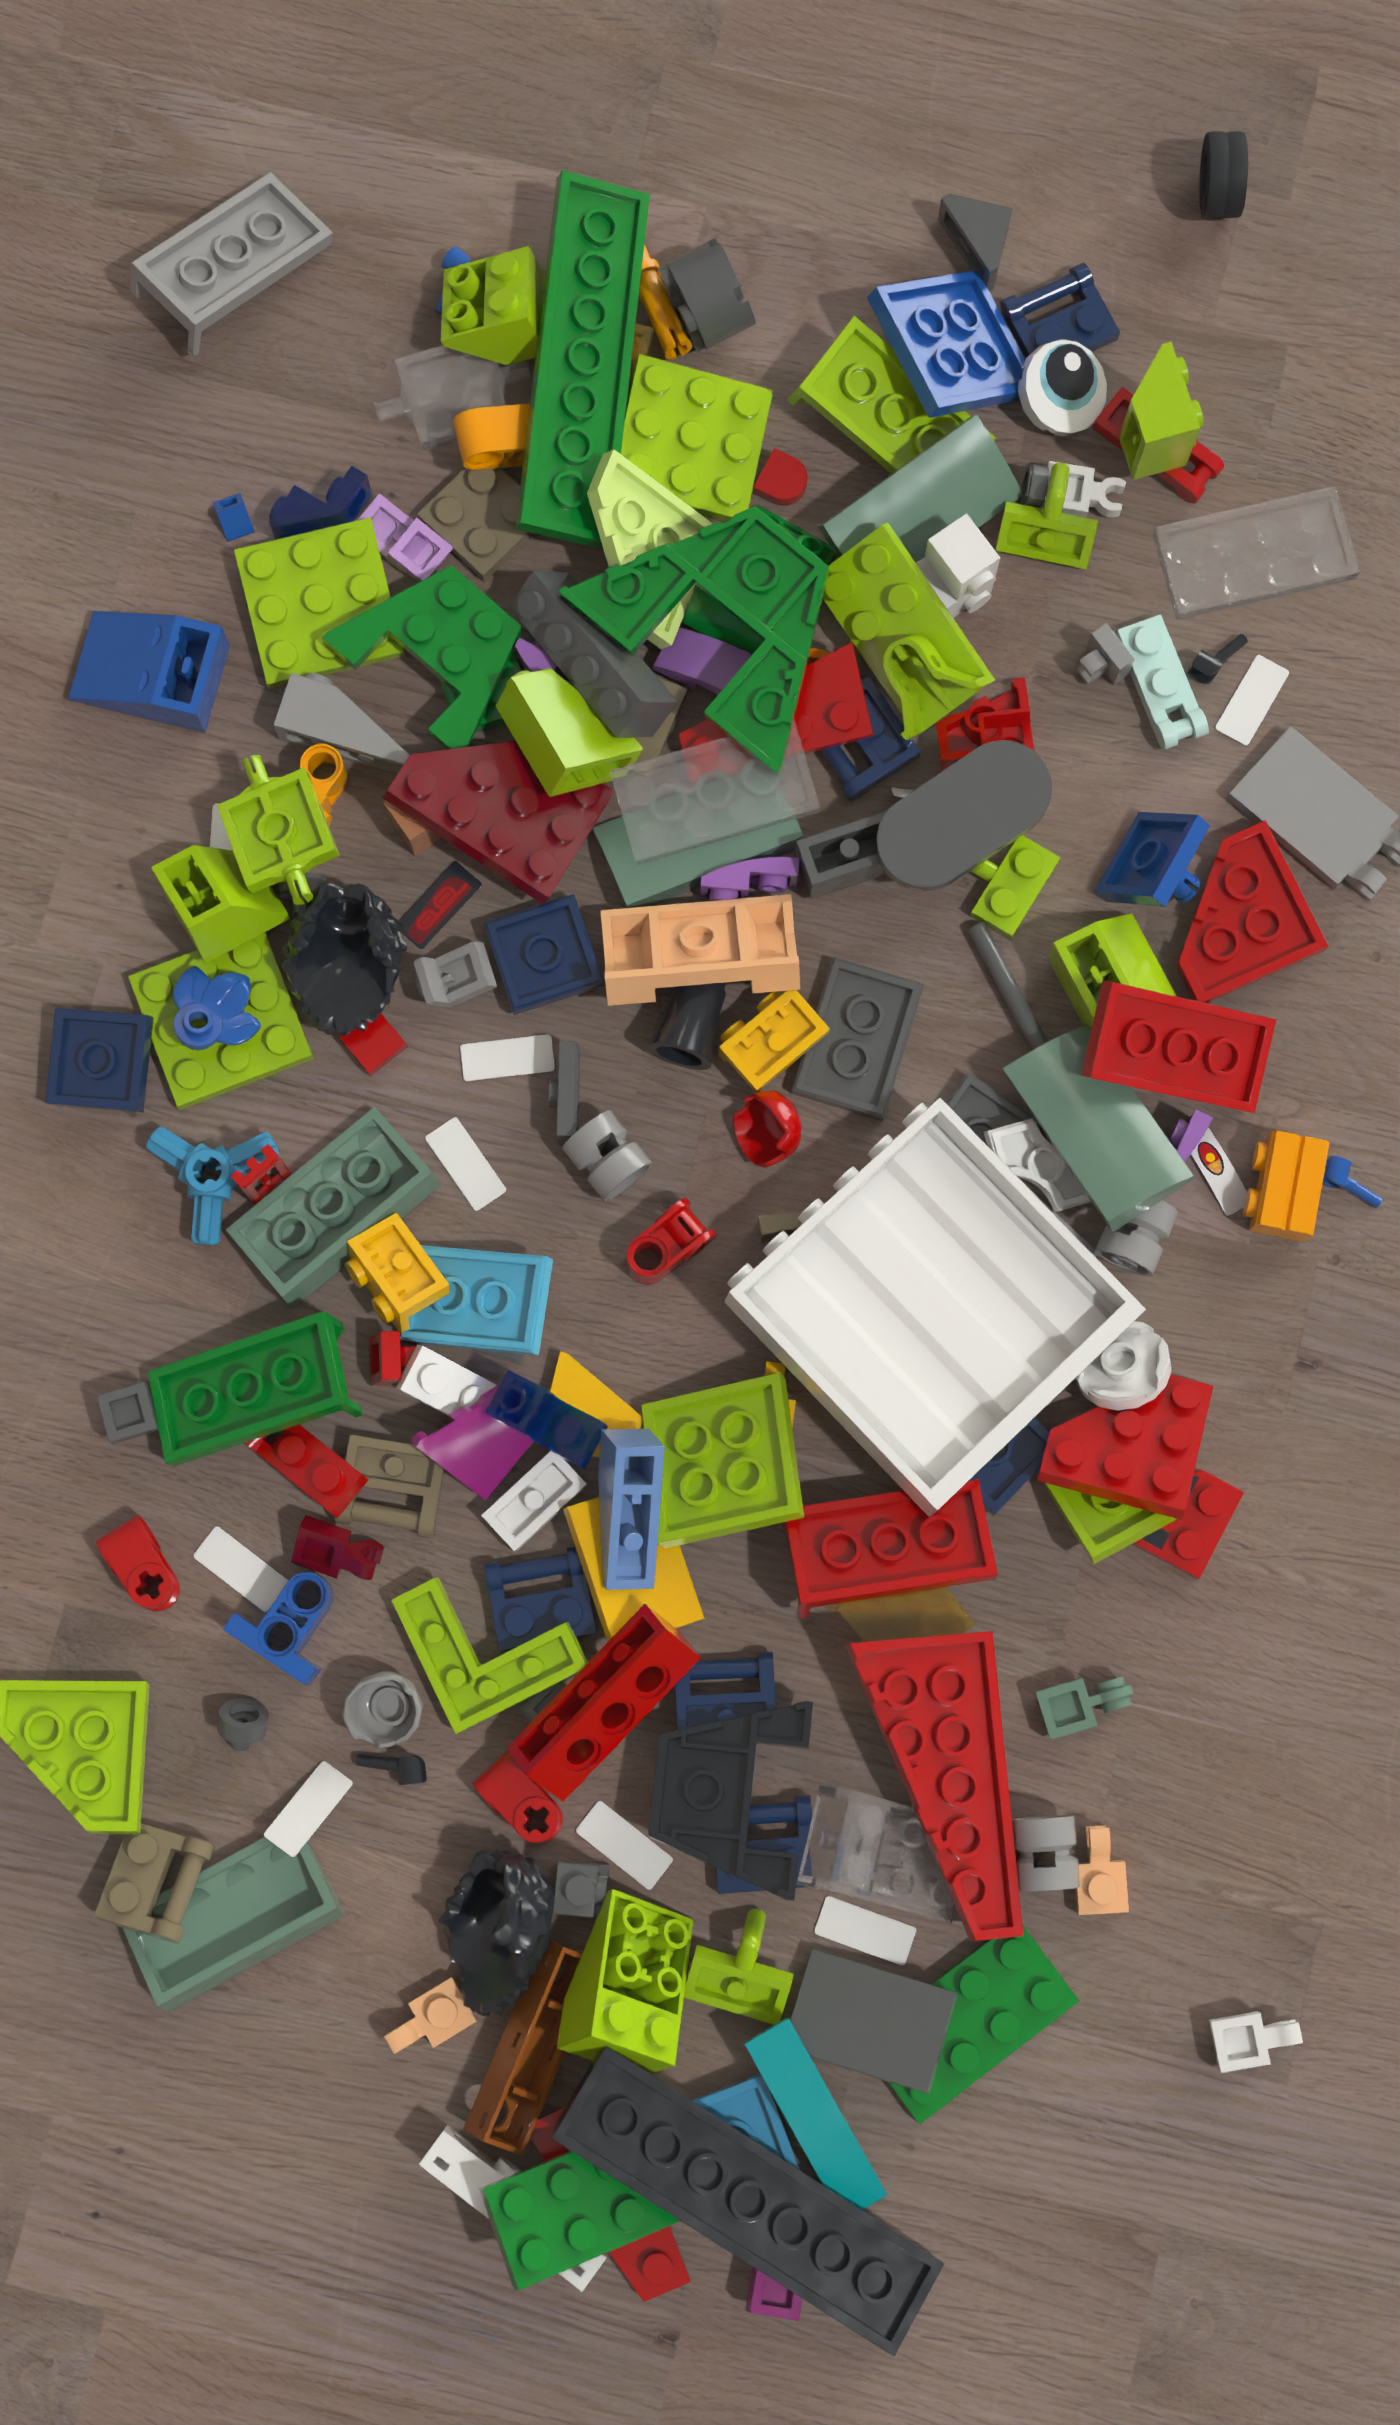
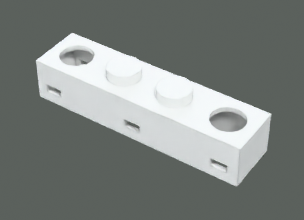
[419,2124,608,2292]

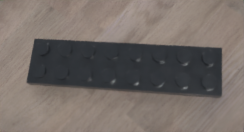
[548,2046,945,2356]

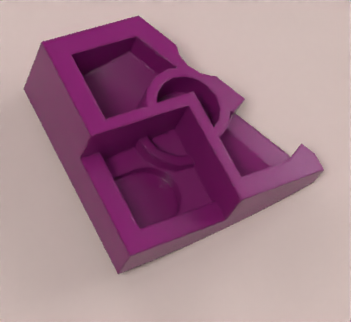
[410,1385,547,1500]

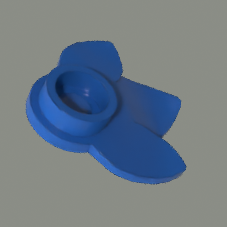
[173,966,261,1050]

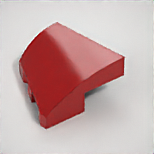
[936,677,1035,772]

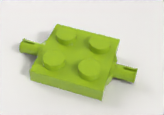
[217,755,340,905]

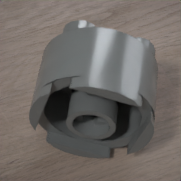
[658,238,756,352]

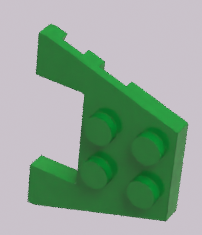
[322,565,522,750]

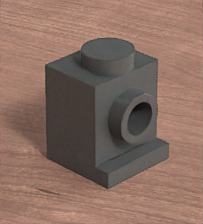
[553,1860,610,1917]

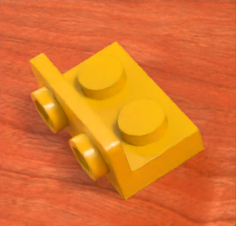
[718,990,830,1093]
[345,1212,450,1334]

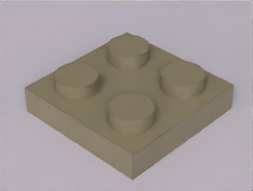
[417,468,535,582]

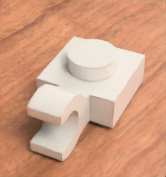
[1209,2011,1303,2073]

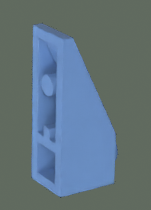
[598,1428,665,1590]

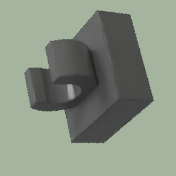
[97,1382,159,1444]

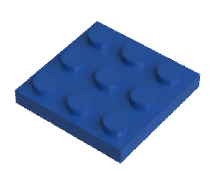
[867,270,1025,418]

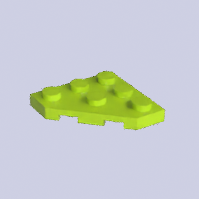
[0,1680,150,1834]

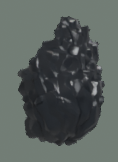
[282,881,407,1036]
[438,1849,555,2016]

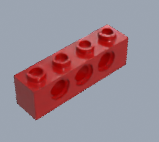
[507,1604,701,1802]

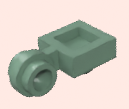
[1035,1676,1134,1740]

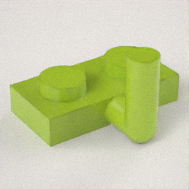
[995,463,1098,570]
[970,835,1061,941]
[684,1908,793,2025]

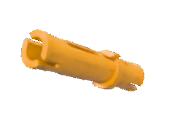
[639,245,692,360]

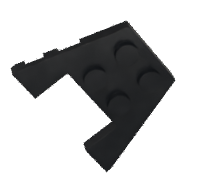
[648,1701,813,1901]

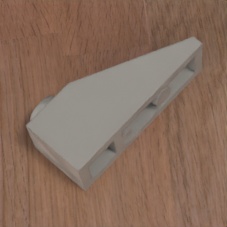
[273,673,410,775]

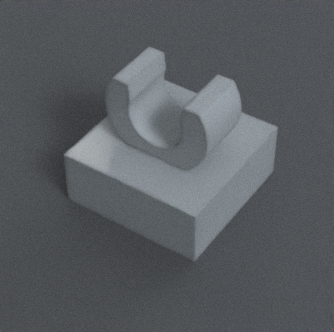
[1076,623,1135,686]

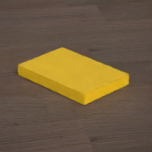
[563,1497,705,1642]

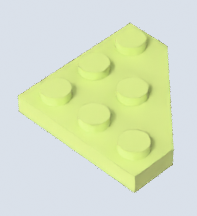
[587,449,713,649]

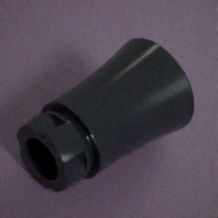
[647,982,727,1070]

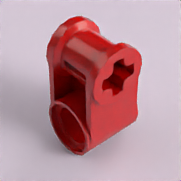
[626,1197,718,1285]
[95,1514,180,1611]
[472,1750,563,1843]

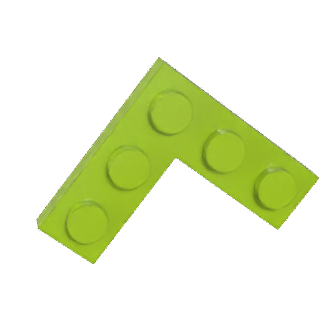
[391,1577,588,1734]

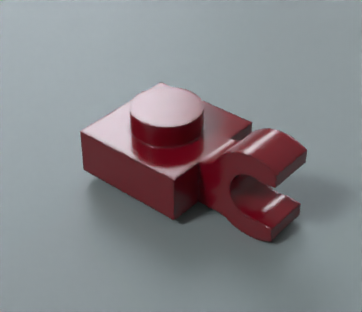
[291,1515,385,1580]

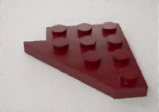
[382,741,615,905]

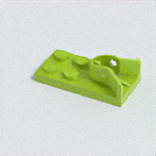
[787,316,996,474]
[823,523,995,740]

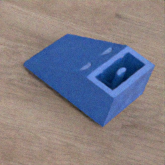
[68,611,230,733]

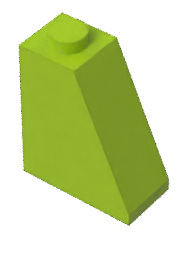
[496,668,643,797]

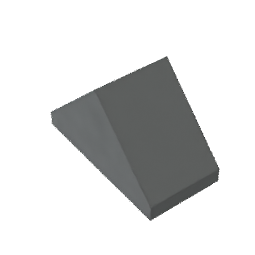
[938,193,1013,291]

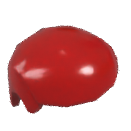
[732,1090,802,1168]

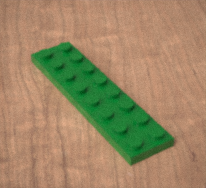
[515,170,650,549]

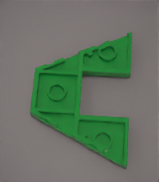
[558,506,829,777]

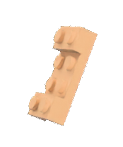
[601,894,800,1006]

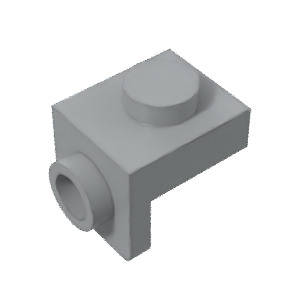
[413,941,497,1008]

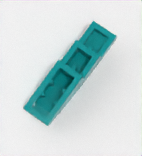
[744,2017,887,2210]

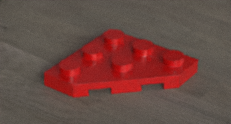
[1176,820,1328,1003]
[1037,1374,1213,1520]

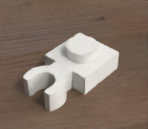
[1041,461,1126,518]

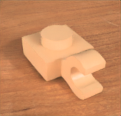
[1075,1825,1129,1915]
[384,1976,477,2054]

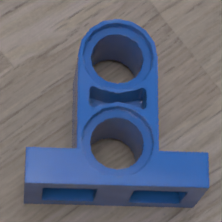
[223,1572,334,1686]

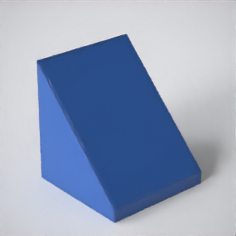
[213,493,255,542]

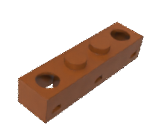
[463,1939,583,2155]

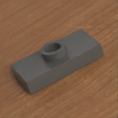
[549,1041,580,1145]

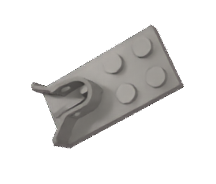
[130,172,333,355]

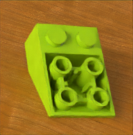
[557,1889,694,2074]

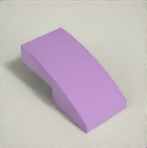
[358,493,453,582]

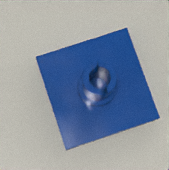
[1094,812,1210,907]

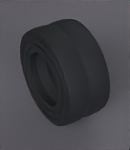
[1199,131,1248,218]

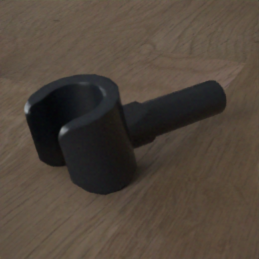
[1187,634,1248,684]
[356,1754,427,1785]

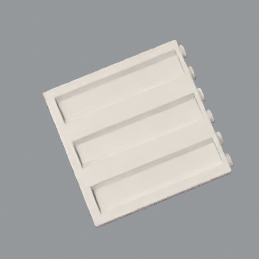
[724,1098,1146,1517]

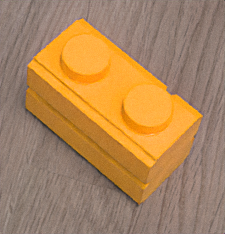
[1243,1130,1330,1242]

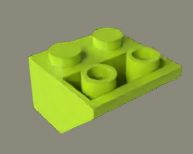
[441,246,545,365]
[1119,341,1203,480]
[151,845,290,964]
[1047,913,1176,1030]

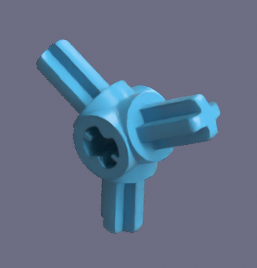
[146,1127,279,1246]

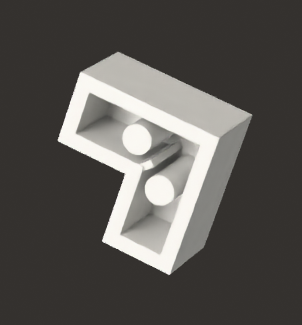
[916,513,1000,618]

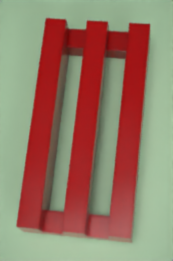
[231,1144,292,1205]

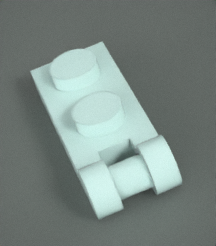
[1116,614,1209,750]

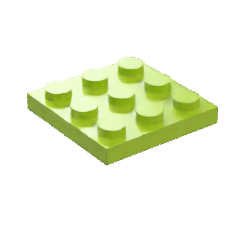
[621,354,773,522]
[234,517,405,689]
[128,932,314,1110]
[641,1372,804,1549]

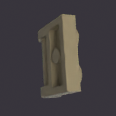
[336,1434,445,1538]
[94,1823,215,1944]

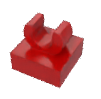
[369,1331,416,1386]

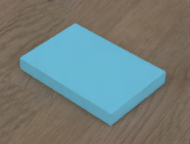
[400,1245,553,1356]

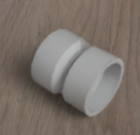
[562,1110,653,1202]
[1094,1200,1179,1276]
[1012,1815,1080,1892]

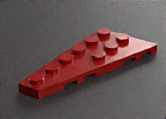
[845,1631,1024,1941]

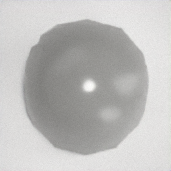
[342,1671,423,1748]

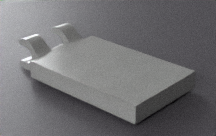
[1227,726,1400,901]

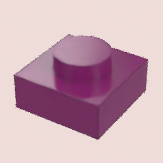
[745,2267,802,2321]

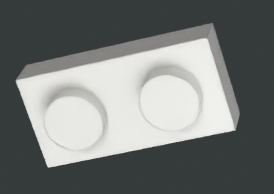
[395,1345,497,1416]
[481,1448,587,1553]

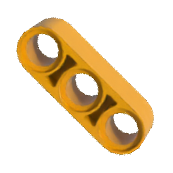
[453,404,530,470]

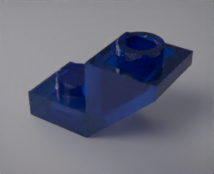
[269,465,372,540]
[484,1370,608,1469]

